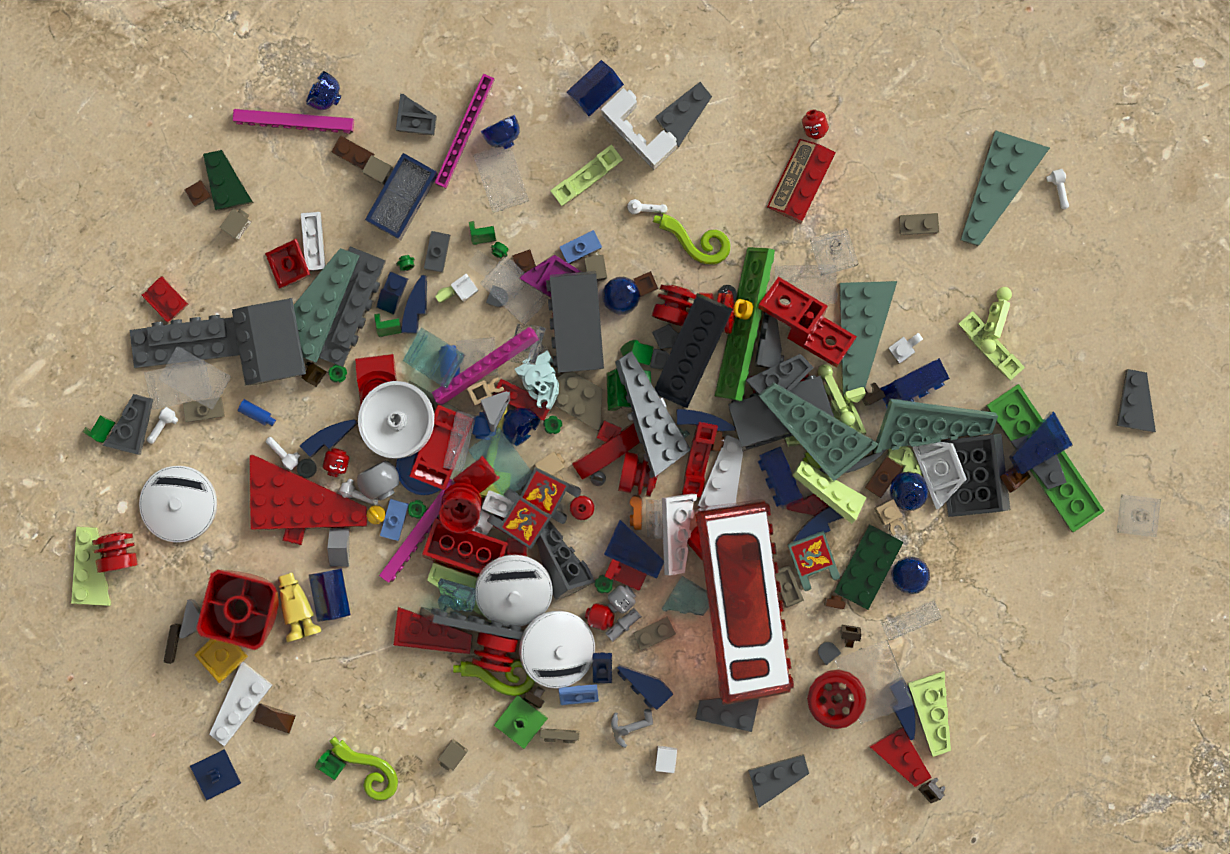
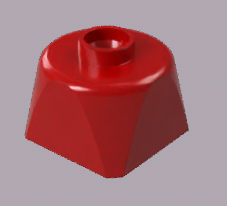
[196,570,279,650]

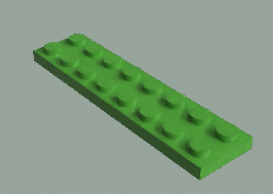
[715,247,775,401]
[986,384,1105,532]

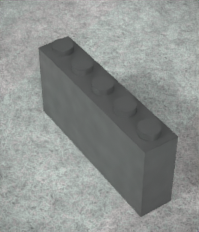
[546,271,604,373]
[728,375,834,451]

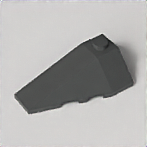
[754,312,784,368]
[537,520,595,600]

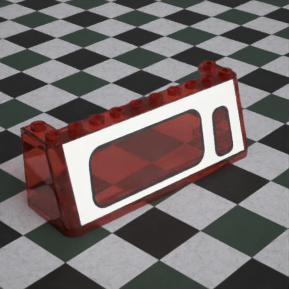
[694,499,794,705]

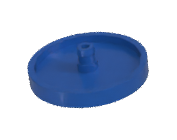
[396,453,441,495]

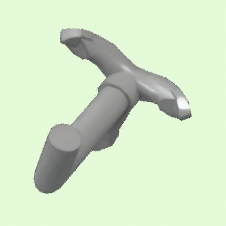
[611,709,653,748]

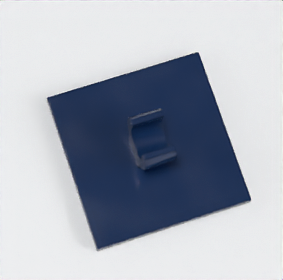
[190,749,241,801]

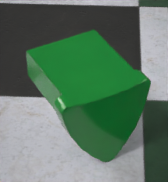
[469,221,497,245]
[374,313,402,337]
[620,340,654,365]
[82,415,116,443]
[315,749,347,780]

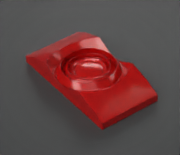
[355,354,397,407]
[409,405,473,490]

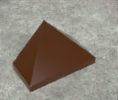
[253,703,296,734]

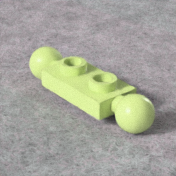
[981,287,1012,354]
[817,364,855,426]

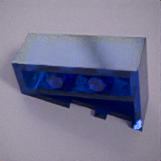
[880,358,950,407]
[1009,411,1073,474]
[757,446,803,510]
[604,520,664,579]

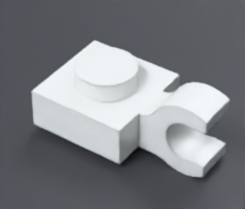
[888,333,923,364]

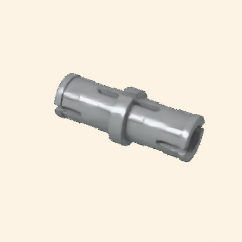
[605,608,642,642]

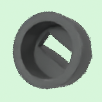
[591,471,606,486]

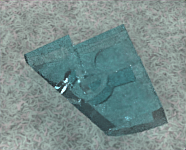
[662,576,714,616]
[438,578,476,612]

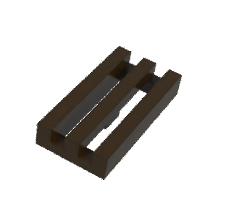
[163,623,182,664]

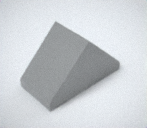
[481,391,510,432]
[327,528,350,567]
[179,599,201,639]

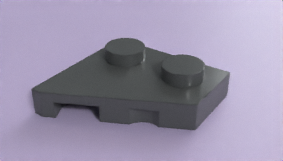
[396,93,437,136]

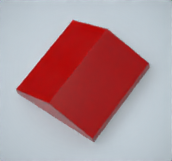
[265,239,310,289]

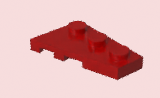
[869,727,932,787]

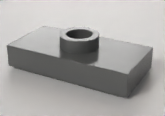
[424,231,451,273]

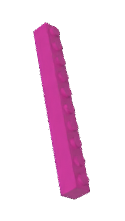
[435,73,495,189]
[233,109,354,134]
[432,327,539,405]
[379,479,455,583]

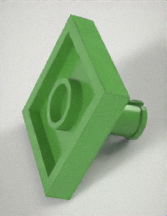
[494,695,548,749]

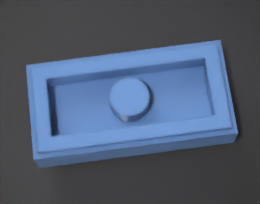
[560,230,602,264]
[380,499,409,541]
[559,684,599,705]

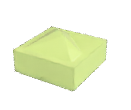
[435,286,456,303]
[843,387,866,404]

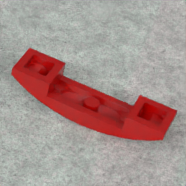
[572,422,640,479]
[682,422,718,497]

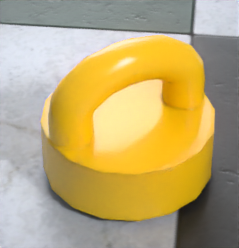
[733,299,753,320]
[367,505,386,524]

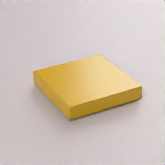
[194,639,248,683]

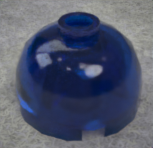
[306,71,341,110]
[481,115,520,150]
[602,277,640,315]
[502,407,540,446]
[889,472,928,511]
[891,556,930,595]

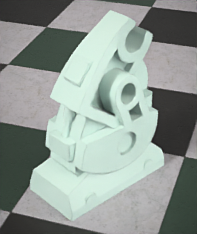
[515,350,559,410]

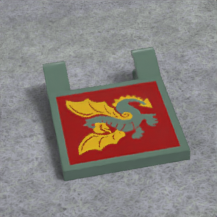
[787,531,840,591]

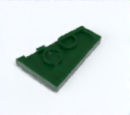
[203,150,254,211]

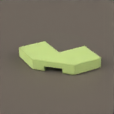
[887,446,922,490]

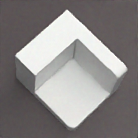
[451,274,479,302]
[655,746,677,773]

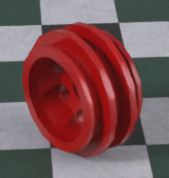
[807,669,867,729]

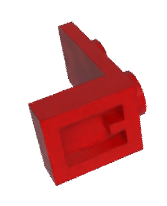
[605,558,647,591]

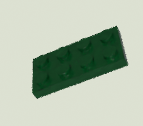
[834,524,904,610]

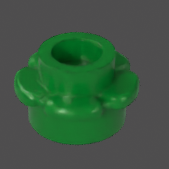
[491,242,509,259]
[396,255,415,271]
[328,364,347,383]
[543,416,562,434]
[408,500,427,519]
[594,575,613,594]

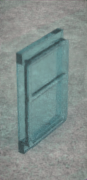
[403,328,465,389]
[468,428,532,496]

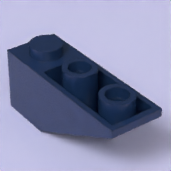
[617,664,674,710]

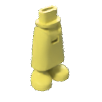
[278,573,322,643]

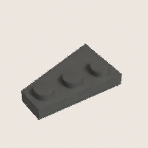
[655,82,712,148]
[745,354,814,395]
[1117,369,1156,432]
[103,394,154,455]
[1010,428,1067,489]
[695,694,760,732]
[749,754,809,808]

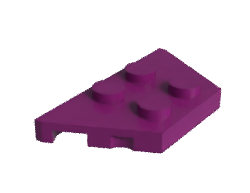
[519,255,582,299]

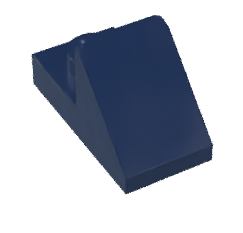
[376,272,409,315]
[593,652,612,683]

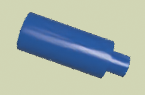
[238,399,276,427]

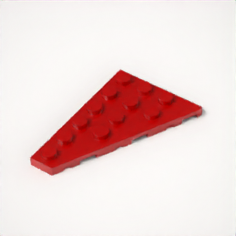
[250,455,367,530]

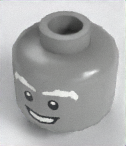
[608,585,636,614]

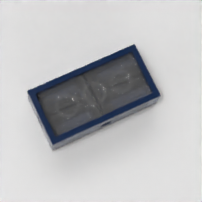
[365,153,438,241]

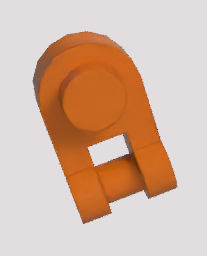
[630,495,642,530]

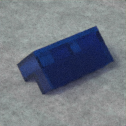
[566,60,624,116]
[309,568,351,622]

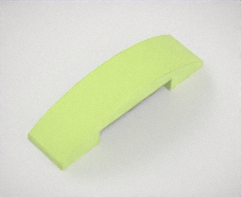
[550,144,623,206]
[958,311,1025,381]

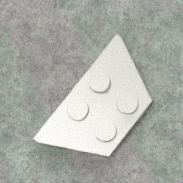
[913,442,967,509]

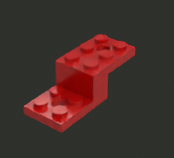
[758,277,857,368]

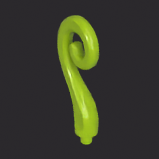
[653,214,731,265]
[453,659,536,696]
[329,736,398,801]

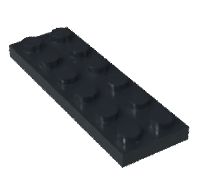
[654,293,733,408]

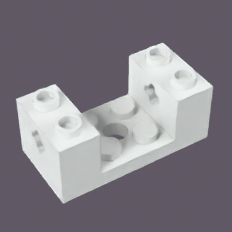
[601,88,677,170]

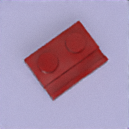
[142,276,189,323]
[453,456,500,493]

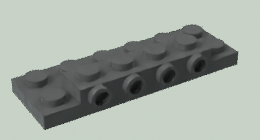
[319,246,386,367]
[130,315,240,368]

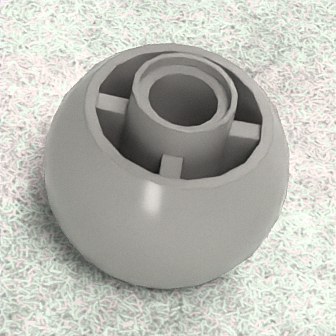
[357,460,399,501]

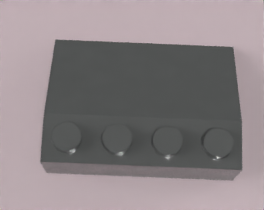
[232,298,306,385]
[941,434,1011,517]

